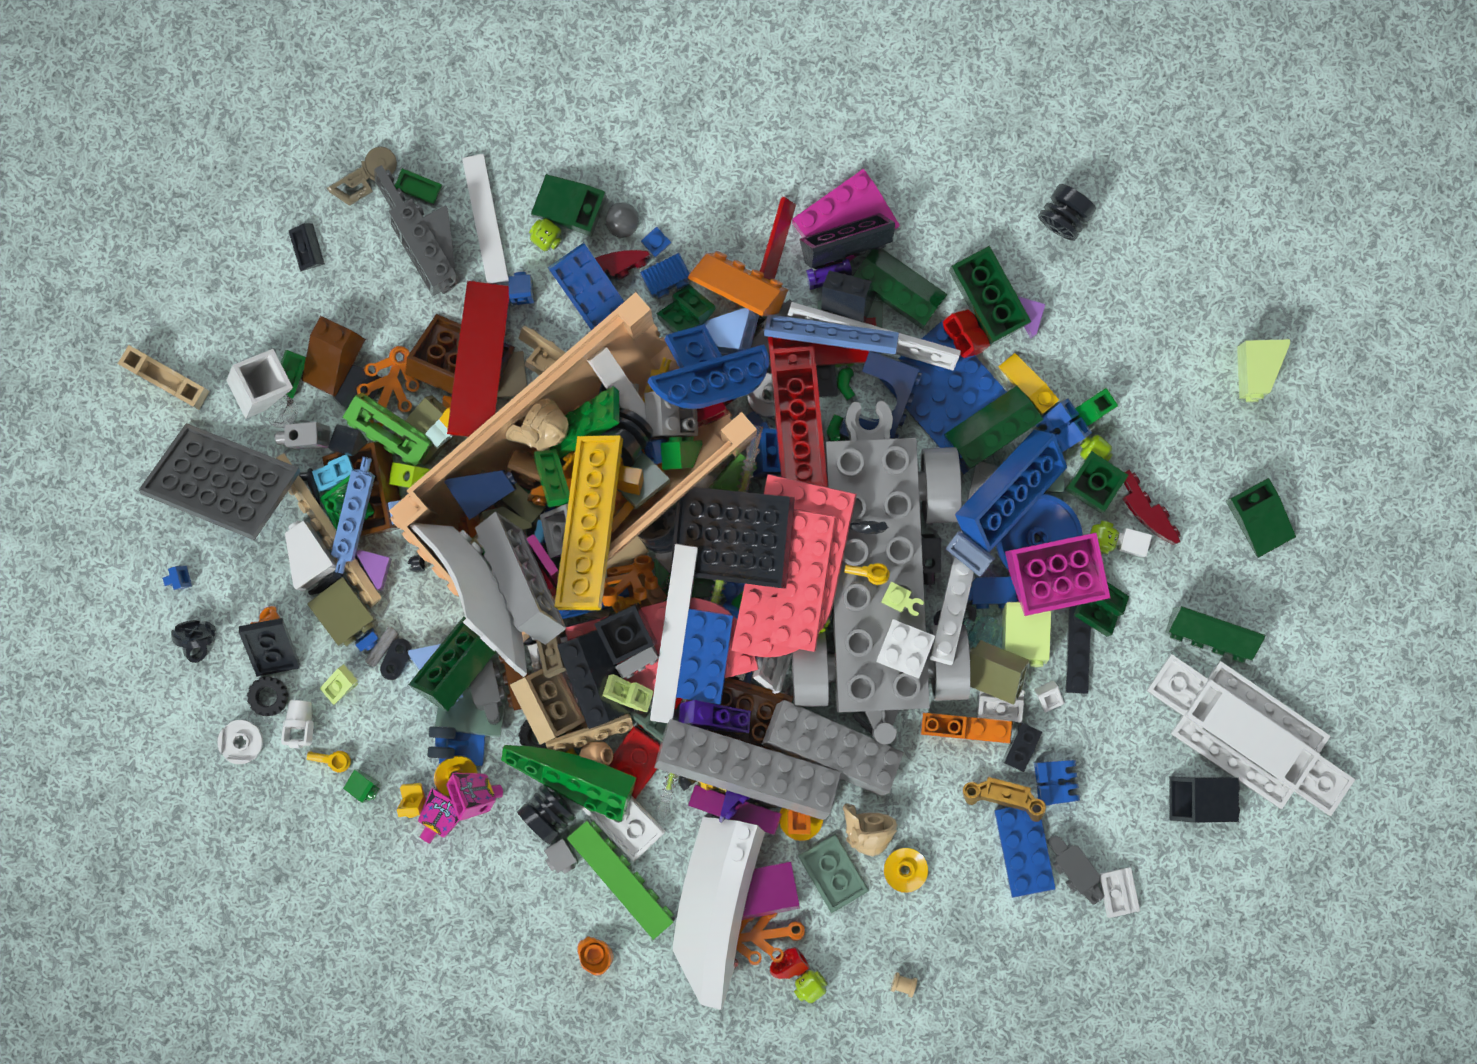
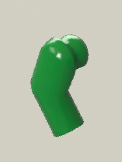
[837,367,856,401]
[826,414,845,442]

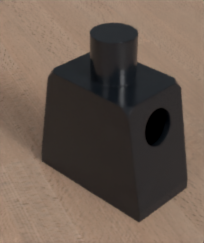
[921,534,942,585]

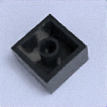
[594,602,657,665]

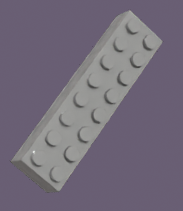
[654,719,841,820]

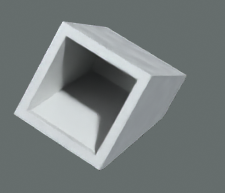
[226,349,293,419]
[285,520,337,592]

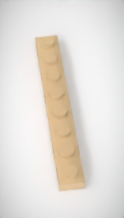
[276,453,381,608]

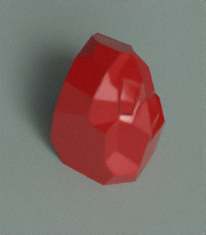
[769,947,810,979]

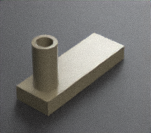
[536,630,566,678]

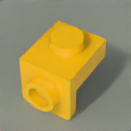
[397,783,426,818]

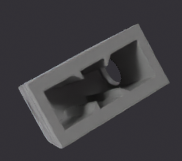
[275,422,330,449]

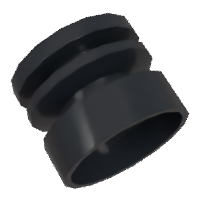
[1038,184,1096,241]
[599,408,654,467]
[637,506,676,554]
[517,785,576,844]

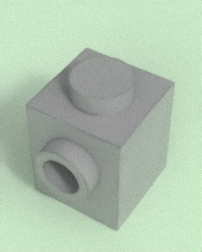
[544,838,578,874]

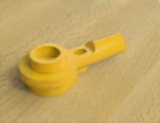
[844,563,890,585]
[307,751,351,773]

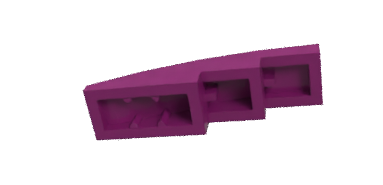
[688,785,782,835]

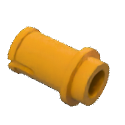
[612,596,641,612]

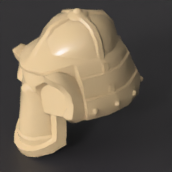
[506,398,569,451]
[843,803,898,857]

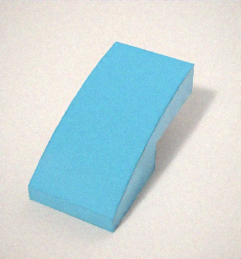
[312,455,354,493]

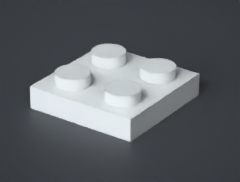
[876,619,935,679]

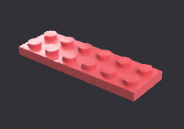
[770,510,836,652]

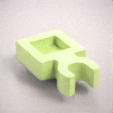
[881,582,924,616]

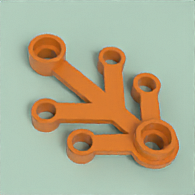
[357,346,419,426]
[602,555,658,606]
[736,913,805,965]

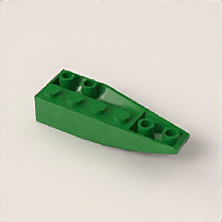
[501,745,636,822]

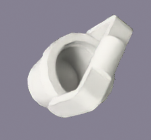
[281,700,314,748]

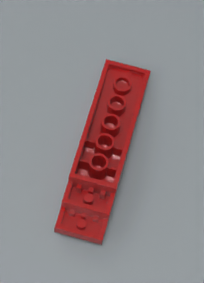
[447,281,509,437]
[768,336,828,487]

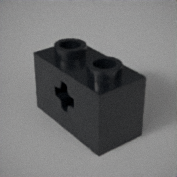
[1002,722,1042,772]

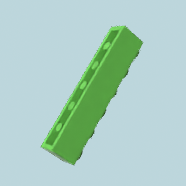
[567,820,674,940]

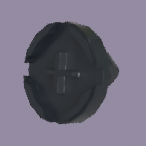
[171,620,217,663]

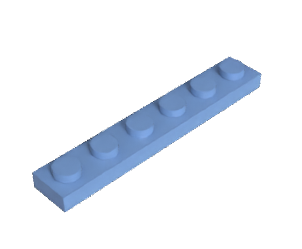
[764,315,899,354]

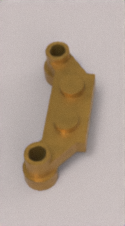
[963,777,1046,822]

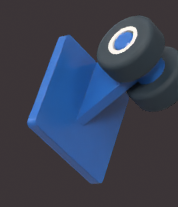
[427,726,485,766]

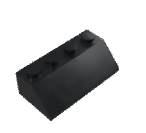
[799,213,895,269]
[557,629,634,729]

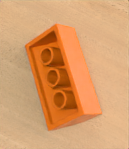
[688,251,788,316]

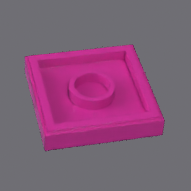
[526,535,559,586]

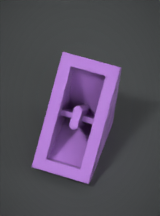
[1018,296,1045,339]
[356,550,392,591]

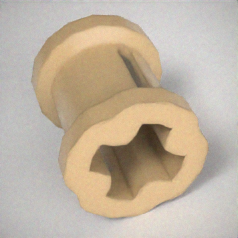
[890,972,918,998]

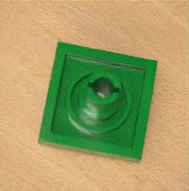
[320,475,374,531]

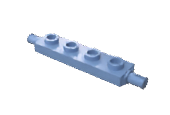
[331,457,375,574]

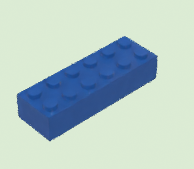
[955,429,1067,553]

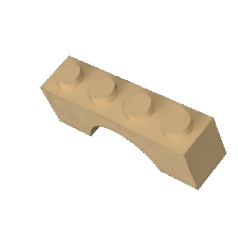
[117,345,210,410]

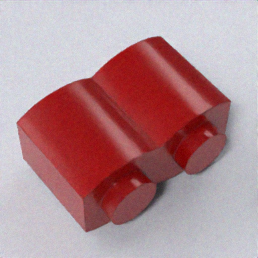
[943,309,990,358]

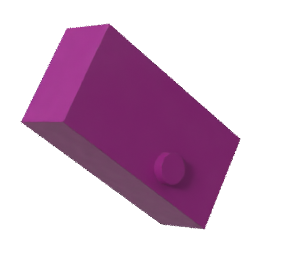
[742,862,800,920]

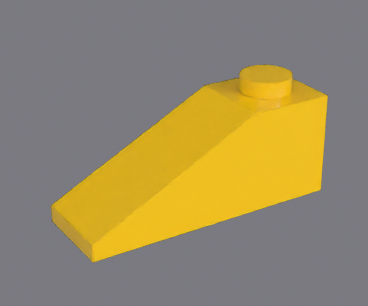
[998,353,1059,415]

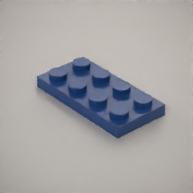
[547,242,624,330]
[676,608,734,704]
[994,807,1056,898]

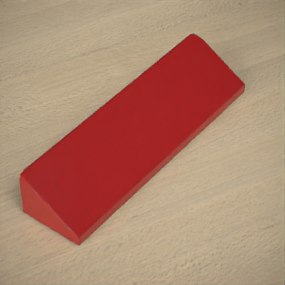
[760,197,796,280]

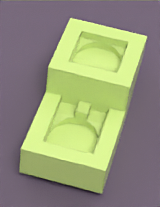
[602,674,654,712]

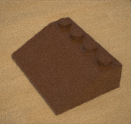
[405,314,515,394]
[322,442,401,538]
[707,677,793,752]

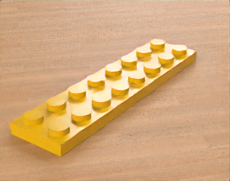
[554,435,623,610]

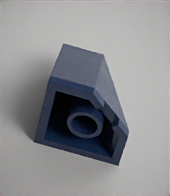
[444,470,517,520]

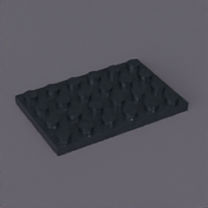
[670,487,795,588]

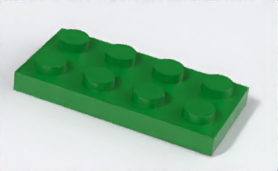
[550,386,619,459]

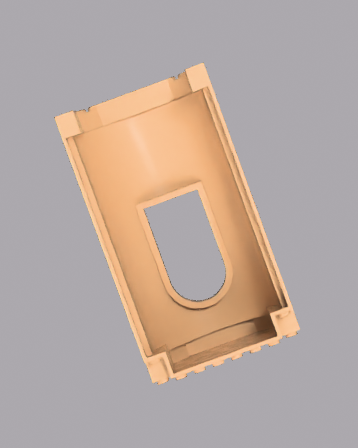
[389,292,757,642]

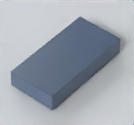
[946,531,995,577]

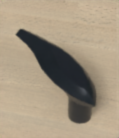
[299,468,320,506]
[849,521,889,534]
[308,571,344,595]

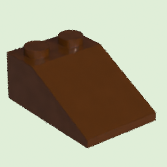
[302,315,366,397]

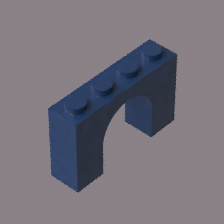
[840,351,922,439]

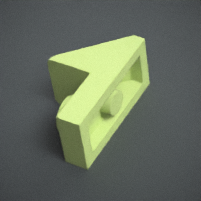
[320,664,358,705]

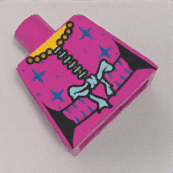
[446,773,503,821]
[418,787,460,844]

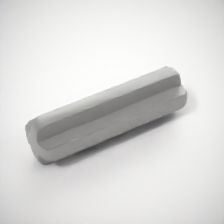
[365,627,398,667]

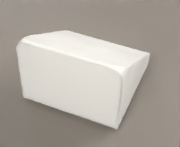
[1034,680,1065,713]

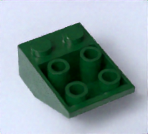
[531,174,607,237]
[1225,478,1296,558]

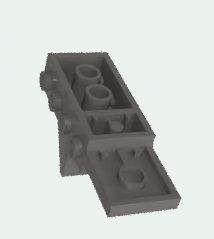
[374,165,456,297]

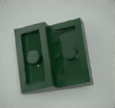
[656,284,716,333]
[1074,582,1129,637]

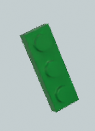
[534,449,570,507]

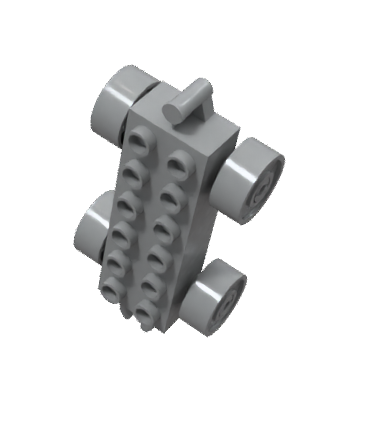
[791,401,970,744]

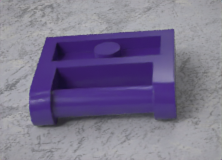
[806,259,852,290]

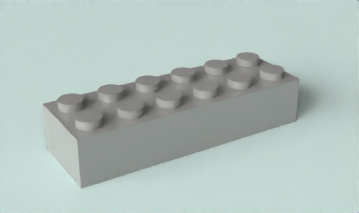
[475,512,566,645]
[762,700,904,796]

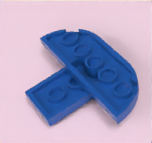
[647,324,769,409]

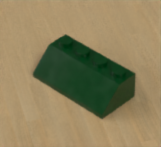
[949,245,1032,346]
[853,249,947,330]
[944,386,1044,471]
[1165,606,1266,664]
[408,616,497,712]

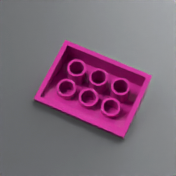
[792,168,900,267]
[1005,533,1110,616]

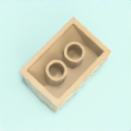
[510,668,585,744]

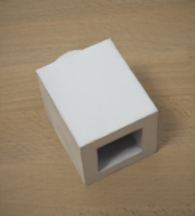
[1117,528,1152,558]

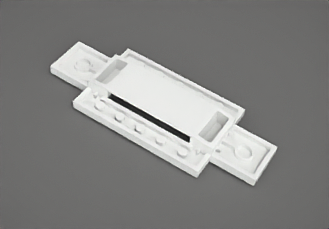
[1146,654,1355,816]

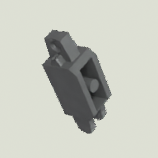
[470,659,505,725]
[1048,835,1104,905]

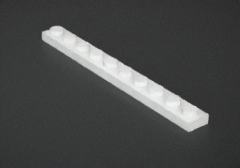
[930,462,998,665]

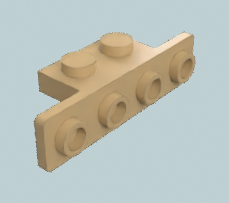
[518,325,566,375]
[545,714,633,752]

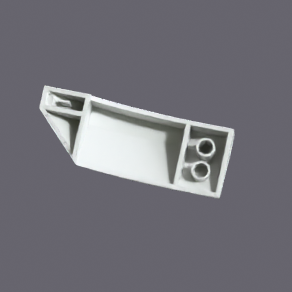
[410,523,527,677]
[673,817,765,1010]

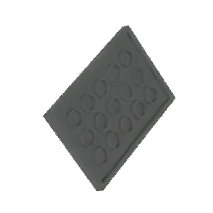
[139,423,300,540]

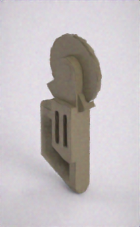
[327,147,397,206]

